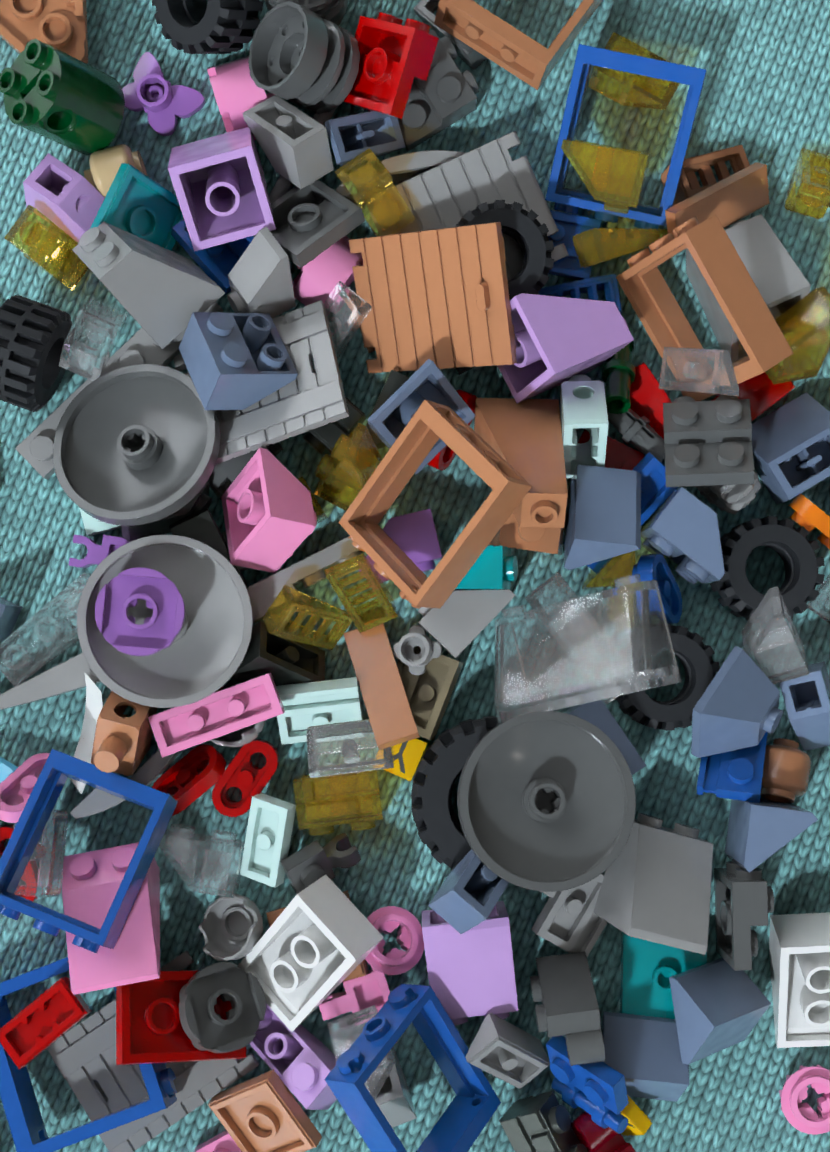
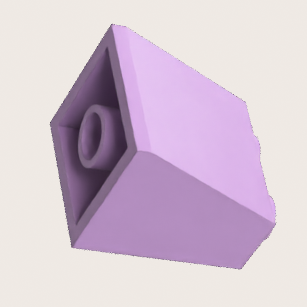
[168,127,276,252]
[497,293,634,404]
[421,901,518,1025]

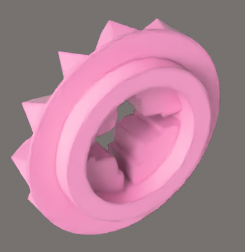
[365,906,424,976]
[779,1064,830,1135]

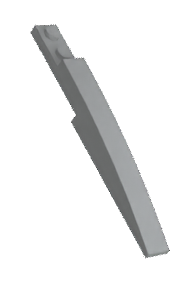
[0,536,364,710]

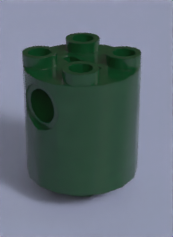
[0,39,125,155]

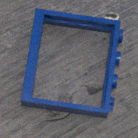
[0,957,177,1152]

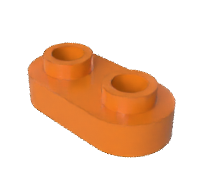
[789,493,830,549]

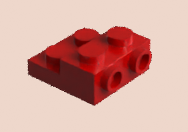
[343,12,439,119]

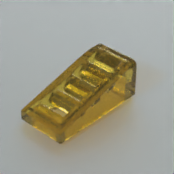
[573,228,668,268]
[324,553,398,633]
[263,585,354,650]

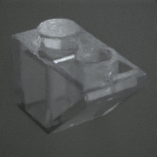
[58,297,129,381]
[159,824,245,898]

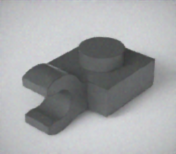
[280,833,361,894]

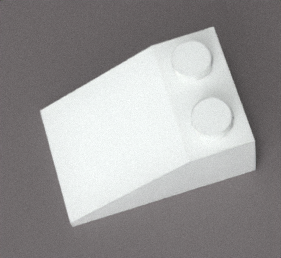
[237,874,384,1032]
[769,912,830,1048]

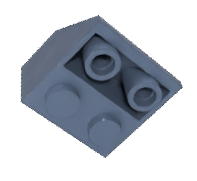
[179,312,298,410]
[752,392,830,505]
[641,487,725,584]

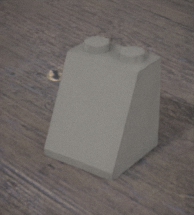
[686,214,811,364]
[72,221,225,349]
[593,813,713,955]

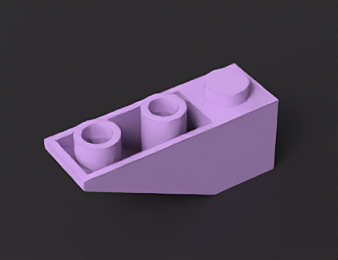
[23,153,105,243]
[249,1004,338,1110]

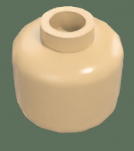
[84,144,148,197]

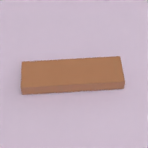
[665,162,769,249]
[343,620,420,750]

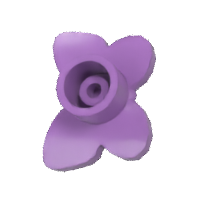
[122,52,206,136]

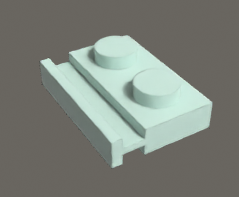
[276,677,364,745]

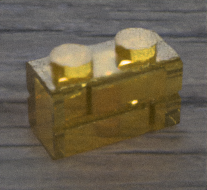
[293,766,384,836]

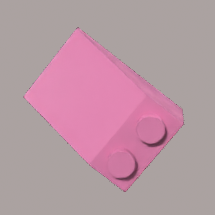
[62,842,160,995]

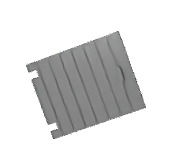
[364,131,569,281]
[173,300,349,465]
[47,951,259,1152]

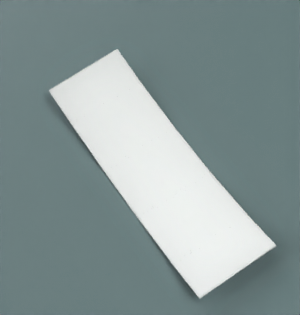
[69,673,103,794]

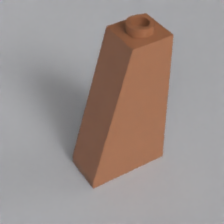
[474,398,568,528]

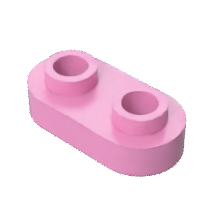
[0,753,50,823]

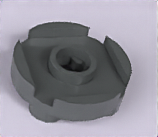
[179,962,266,1053]

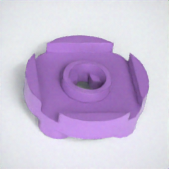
[95,567,185,656]

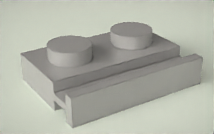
[531,873,607,957]

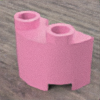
[207,56,275,140]
[292,236,363,318]

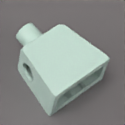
[560,375,609,478]

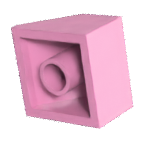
[221,448,317,573]

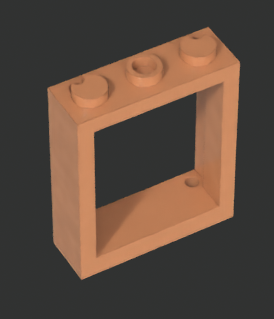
[434,0,603,90]
[616,214,793,401]
[338,400,532,609]

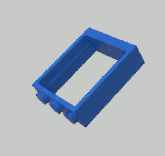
[545,44,707,232]
[0,749,178,953]
[324,984,501,1152]

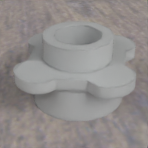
[393,625,442,675]

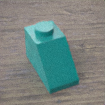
[455,546,518,591]

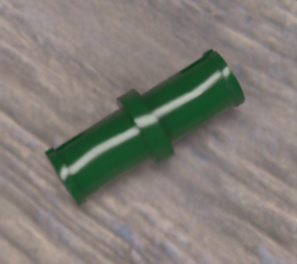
[602,341,636,414]

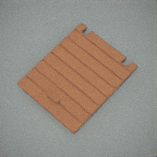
[349,222,517,373]

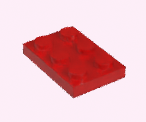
[116,970,246,1065]

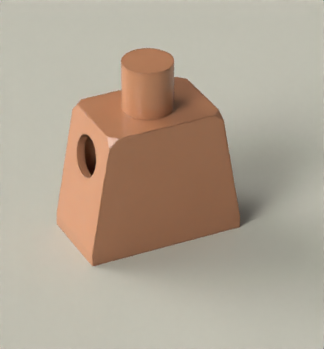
[489,513,567,555]
[91,691,157,776]

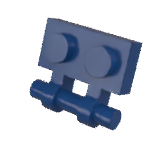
[546,1036,629,1134]

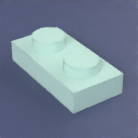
[240,793,296,888]

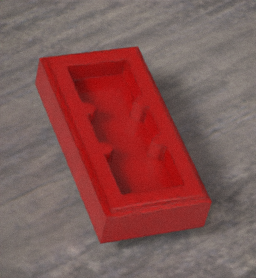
[0,976,92,1069]

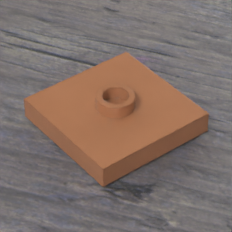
[208,1069,322,1152]

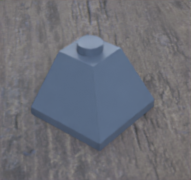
[691,646,783,758]

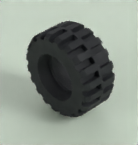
[411,716,508,871]

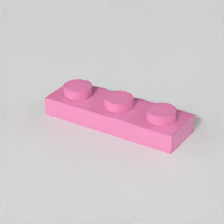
[148,673,285,758]

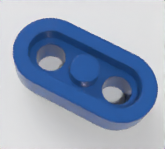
[632,554,682,624]

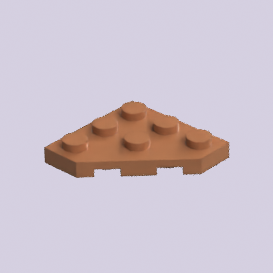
[0,0,88,64]

